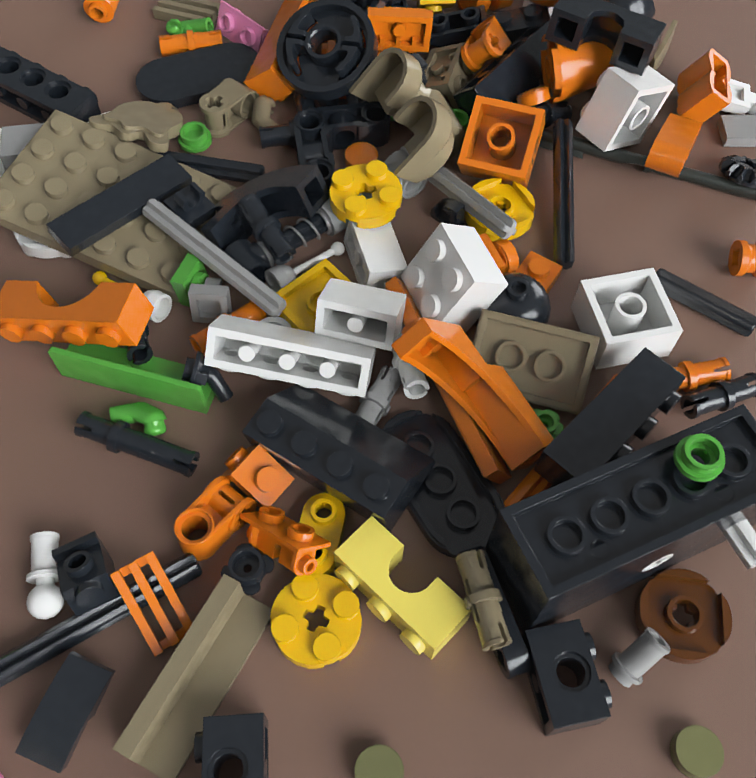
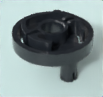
[276,0,378,107]

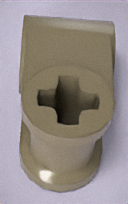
[199,78,259,138]

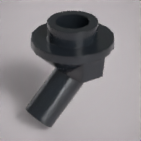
[182,351,234,403]

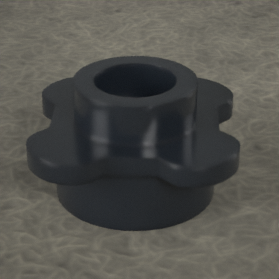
[221,543,274,595]

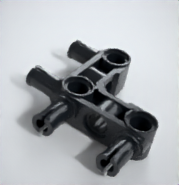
[259,92,391,191]

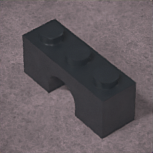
[545,0,667,76]

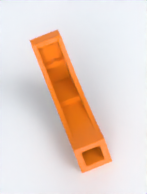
[391,317,554,471]

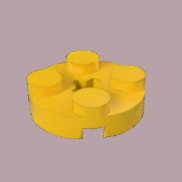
[329,160,403,229]
[465,178,535,242]
[270,573,362,669]

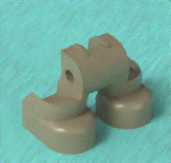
[349,47,466,183]

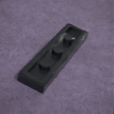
[46,153,192,257]

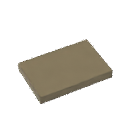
[473,309,600,415]

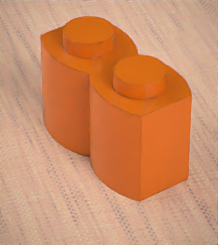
[676,48,732,123]

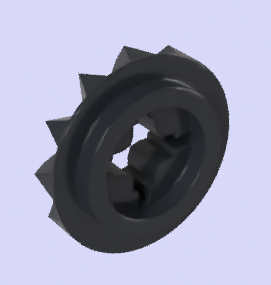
[719,155,756,188]

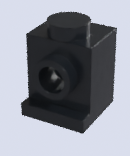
[51,531,121,616]

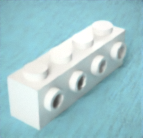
[204,314,376,397]

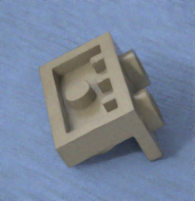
[424,42,475,109]

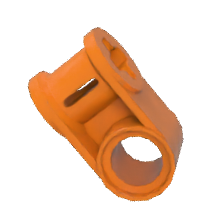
[460,15,512,72]
[174,475,257,561]

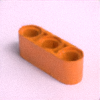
[644,113,703,178]

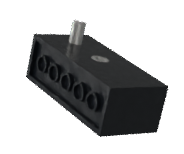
[485,404,756,633]

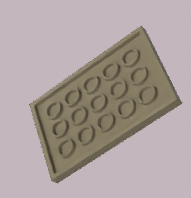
[0,109,237,304]

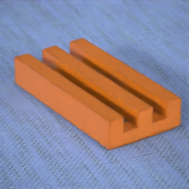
[110,550,193,657]

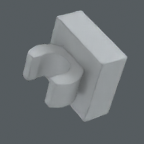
[188,277,232,323]

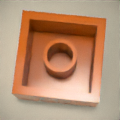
[457,95,545,188]

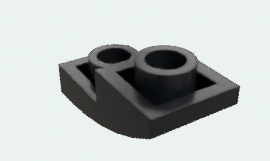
[15,651,115,774]

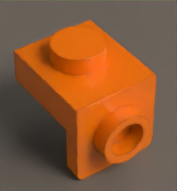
[221,444,295,508]

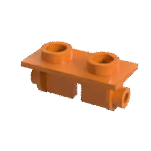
[239,506,331,576]

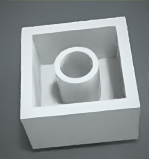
[575,65,675,152]
[400,223,509,333]
[571,268,683,370]

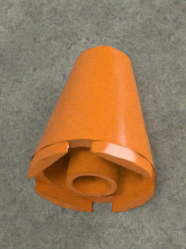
[541,34,614,104]

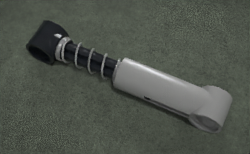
[223,150,428,283]

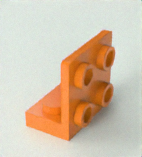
[367,6,433,53]

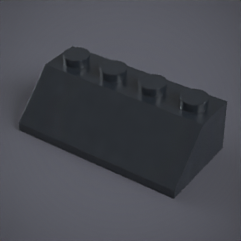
[242,384,436,532]

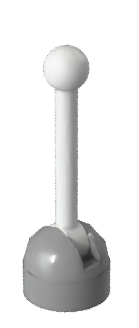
[265,241,345,292]

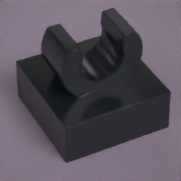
[163,182,216,229]

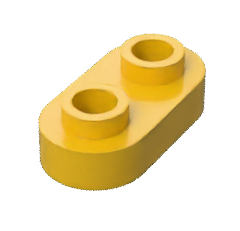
[299,493,346,575]

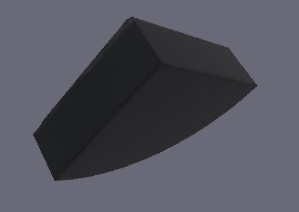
[430,198,465,226]

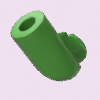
[166,17,214,35]
[109,402,167,436]

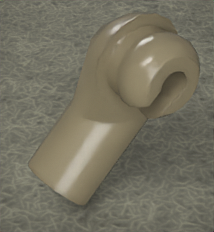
[251,95,279,129]

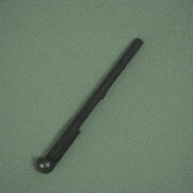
[539,128,756,201]

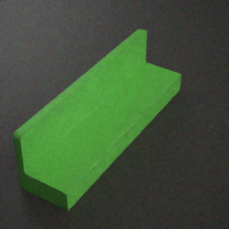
[48,343,215,414]

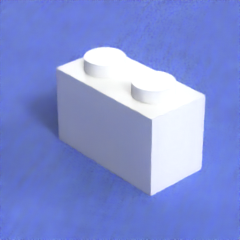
[314,278,407,351]

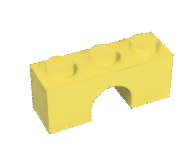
[334,516,471,660]

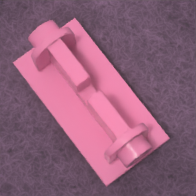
[215,0,269,53]

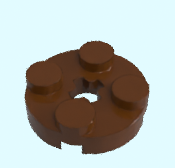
[635,568,732,664]

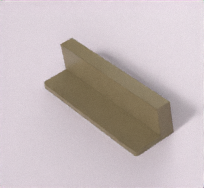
[112,574,272,778]

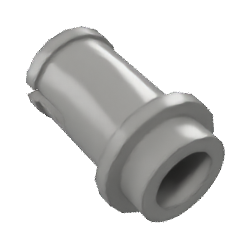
[608,627,671,688]

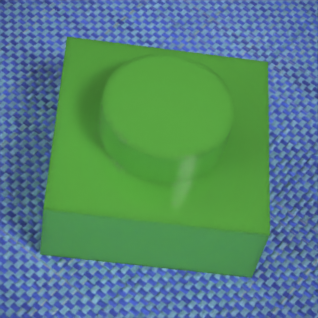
[170,253,209,307]

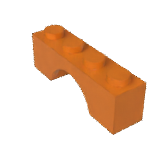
[0,280,154,348]

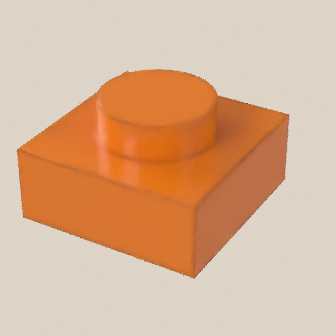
[516,251,563,294]

